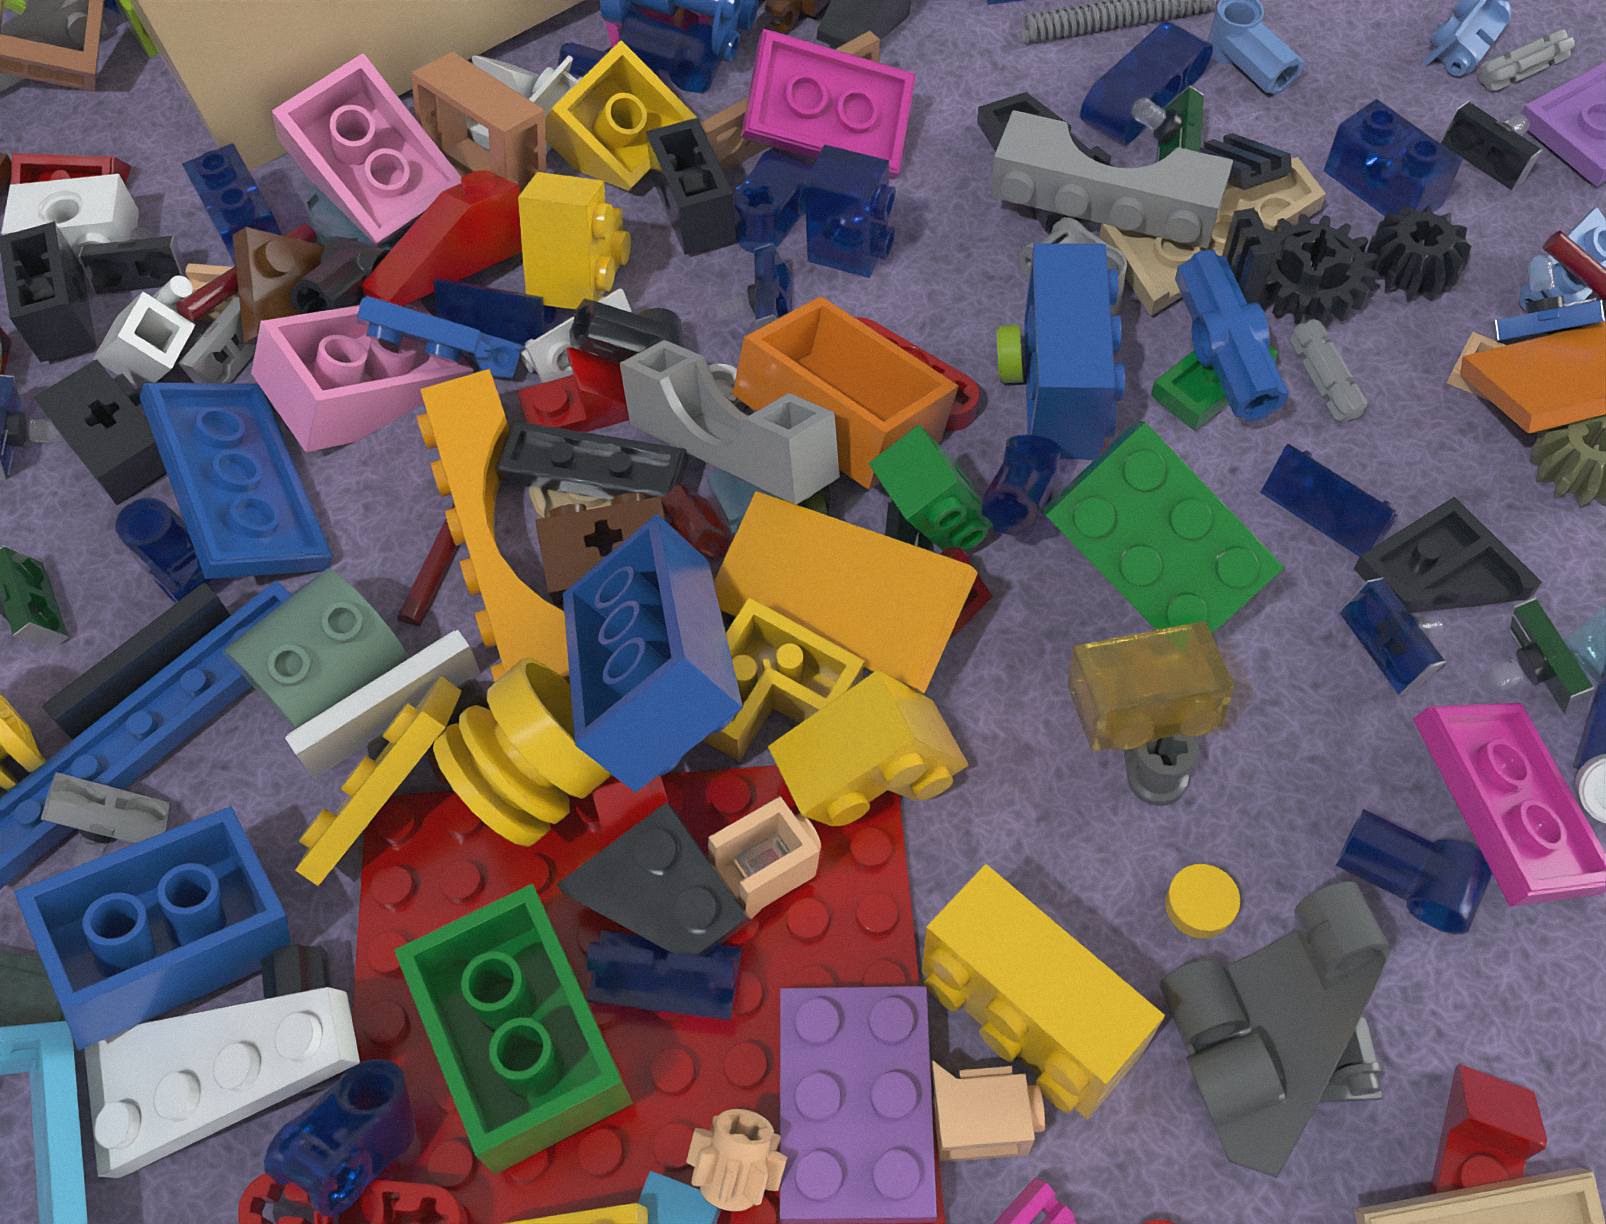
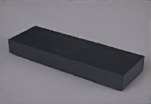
[495,421,688,510]
[41,583,231,740]

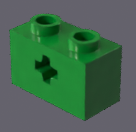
[868,424,1000,551]

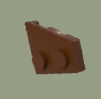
[233,227,326,345]

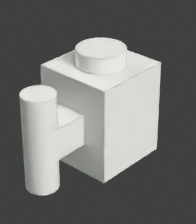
[93,275,195,389]

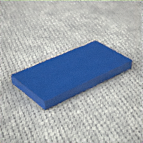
[140,383,333,579]

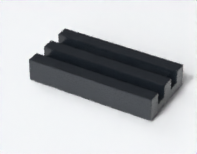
[1200,133,1292,190]
[1222,208,1276,304]

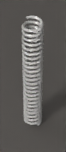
[1021,0,1216,44]

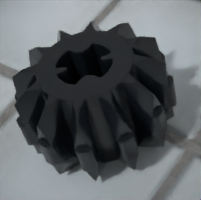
[1367,204,1472,302]

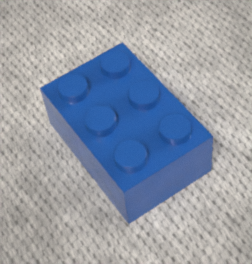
[1024,243,1125,460]
[14,806,291,1051]

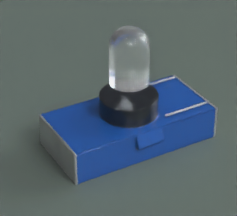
[1493,255,1605,341]

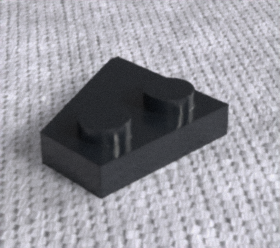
[1354,497,1543,614]
[556,802,752,964]

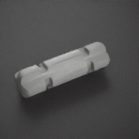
[1477,29,1575,92]
[1290,319,1367,423]

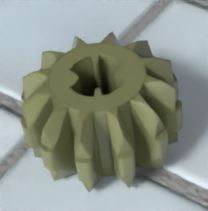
[1529,415,1606,508]

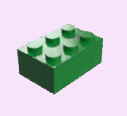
[1042,420,1285,659]
[394,884,633,1175]

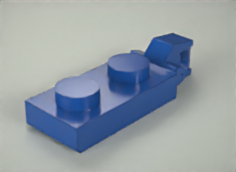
[357,296,521,379]

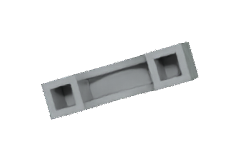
[990,110,1233,249]
[620,340,840,505]

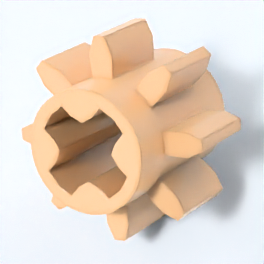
[686,1109,787,1211]

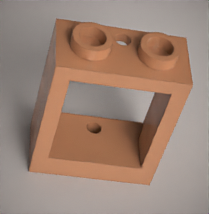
[0,0,105,91]
[411,51,546,193]

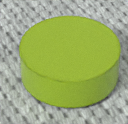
[996,324,1023,384]

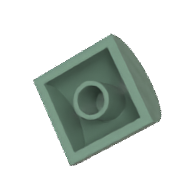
[222,568,409,731]

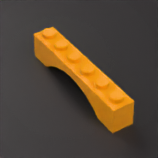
[416,369,570,684]

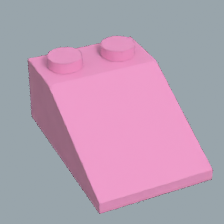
[272,53,462,247]
[251,299,474,453]

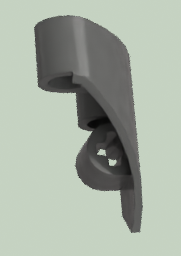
[1159,881,1392,1178]

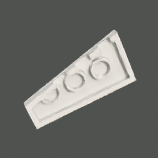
[84,987,360,1178]

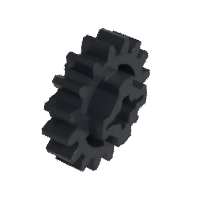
[1255,214,1378,326]

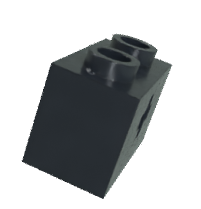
[646,117,736,255]
[0,221,97,363]
[34,359,167,505]

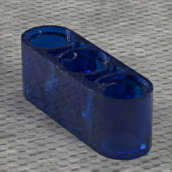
[1080,21,1213,145]

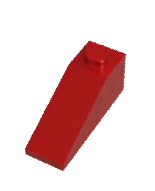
[361,170,522,307]

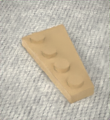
[1099,157,1326,316]

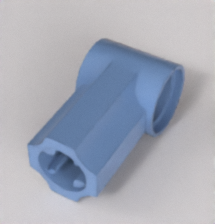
[1206,0,1305,97]

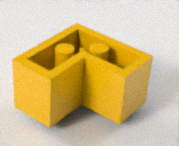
[518,172,631,309]
[702,597,865,762]
[768,670,969,826]

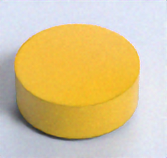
[1165,864,1240,939]

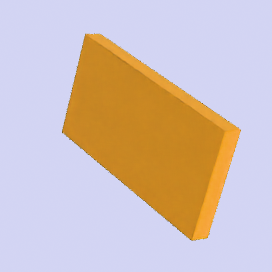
[714,491,978,694]

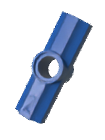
[1175,249,1289,422]

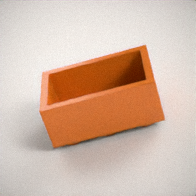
[732,296,959,490]

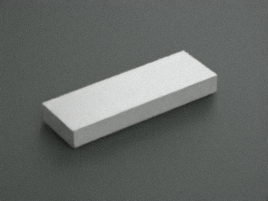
[285,630,481,779]

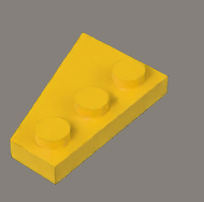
[295,676,462,886]

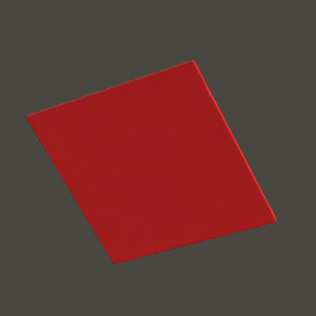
[338,765,946,1224]

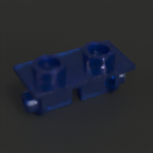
[434,278,556,346]
[1260,443,1398,557]
[586,931,742,1021]

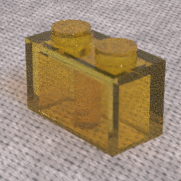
[1067,621,1235,752]

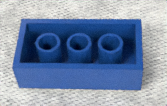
[563,514,743,793]

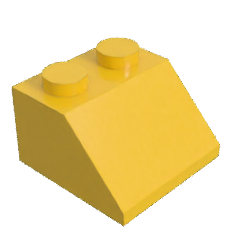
[545,40,697,191]

